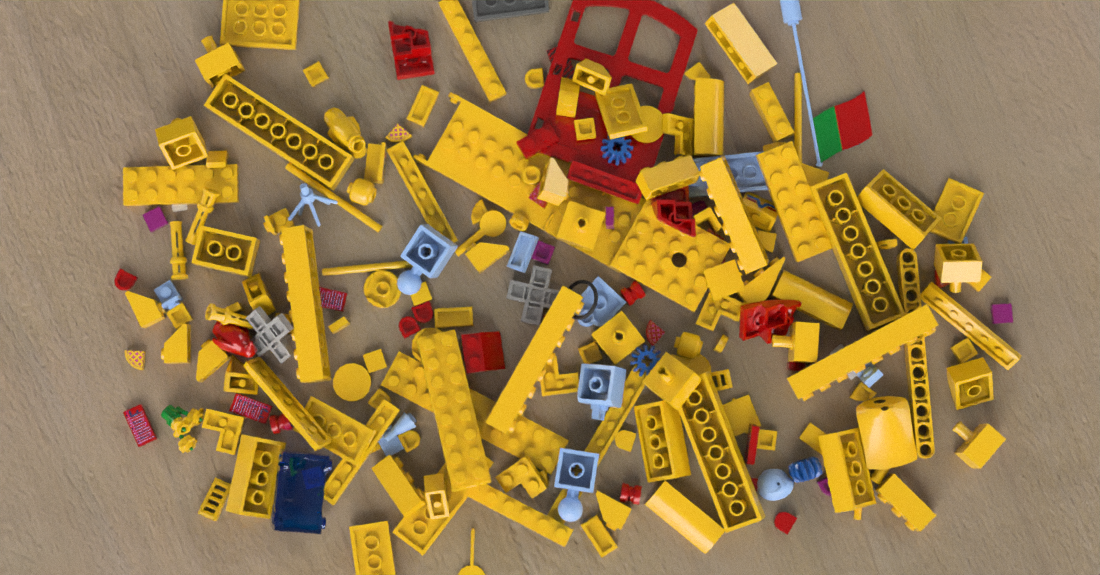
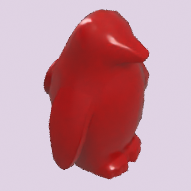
[212,321,257,358]

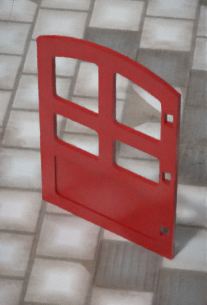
[527,0,698,183]

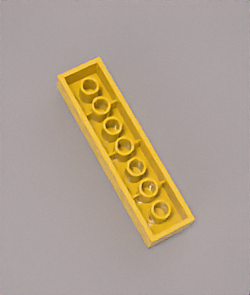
[204,74,355,191]
[810,173,906,331]
[279,225,332,383]
[485,286,584,434]
[787,304,938,401]
[417,329,491,492]
[679,371,766,533]

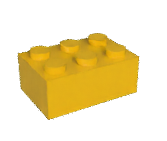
[191,225,260,278]

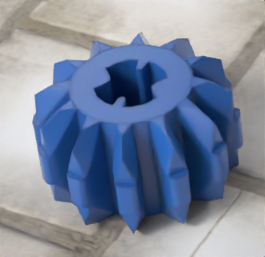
[600,135,633,165]
[630,345,661,377]
[788,456,823,483]

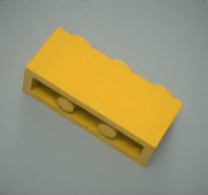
[749,82,794,143]
[636,155,700,200]
[371,454,426,517]
[875,473,936,532]

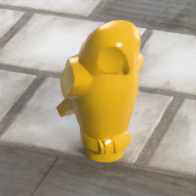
[324,107,367,159]

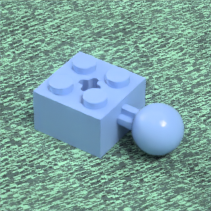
[397,224,458,295]
[554,448,599,522]

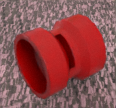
[620,280,646,306]
[269,413,293,434]
[619,483,642,505]

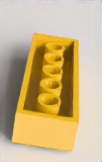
[699,155,769,274]

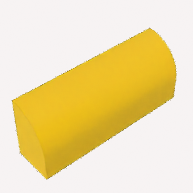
[705,3,777,84]
[693,78,724,157]
[770,270,853,330]
[645,480,725,554]

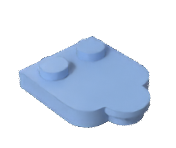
[577,276,626,327]

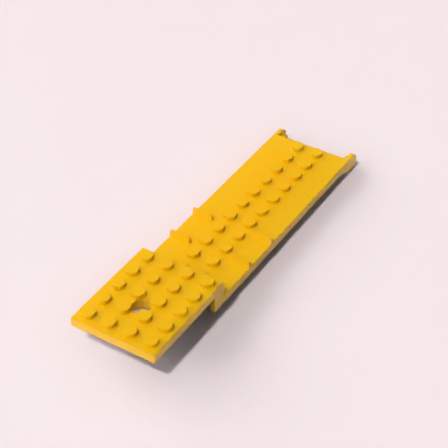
[413,92,730,312]

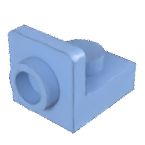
[154,280,183,310]
[853,362,883,387]

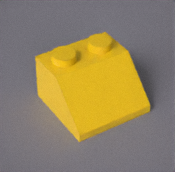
[946,357,994,410]

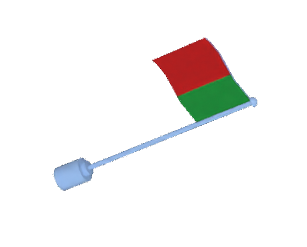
[780,0,873,167]

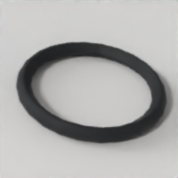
[568,280,598,320]

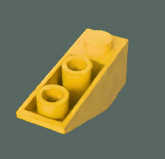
[737,257,785,304]

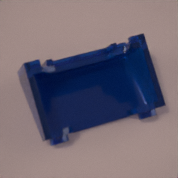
[272,449,332,534]

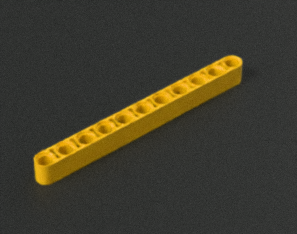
[896,248,935,459]

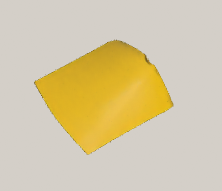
[856,396,917,469]

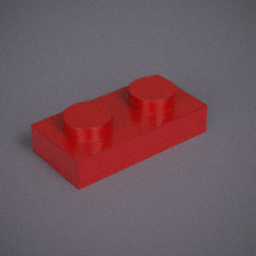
[516,123,559,159]

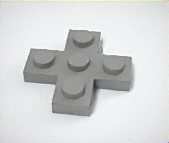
[506,265,559,326]
[246,306,294,364]

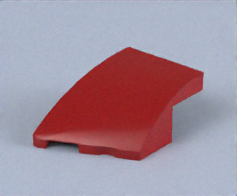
[388,21,435,80]
[651,186,696,238]
[739,300,801,344]

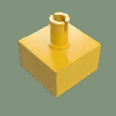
[195,36,246,88]
[155,116,208,170]
[556,200,606,252]
[934,243,982,293]
[591,311,645,366]
[772,322,820,364]
[642,352,702,410]
[952,421,1006,469]

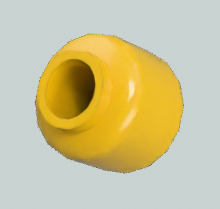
[347,178,377,205]
[674,332,703,359]

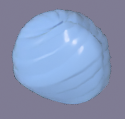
[757,469,794,501]

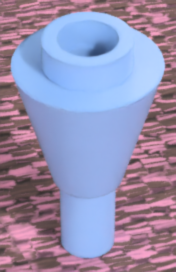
[383,412,417,442]

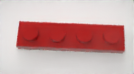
[566,160,642,204]

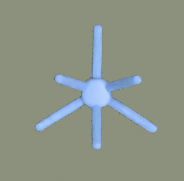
[288,183,338,227]

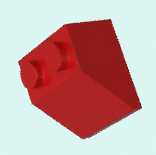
[461,331,505,375]

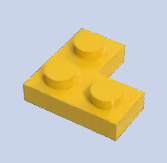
[662,113,694,157]
[695,291,746,332]
[540,356,579,397]
[202,409,245,455]
[495,455,549,499]

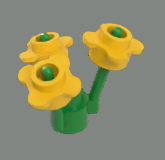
[161,405,204,453]

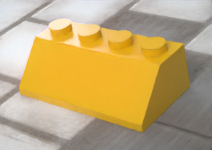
[857,169,942,250]
[634,401,691,483]
[818,427,876,513]
[226,434,286,519]

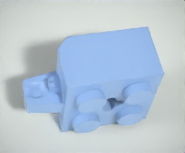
[577,363,626,421]

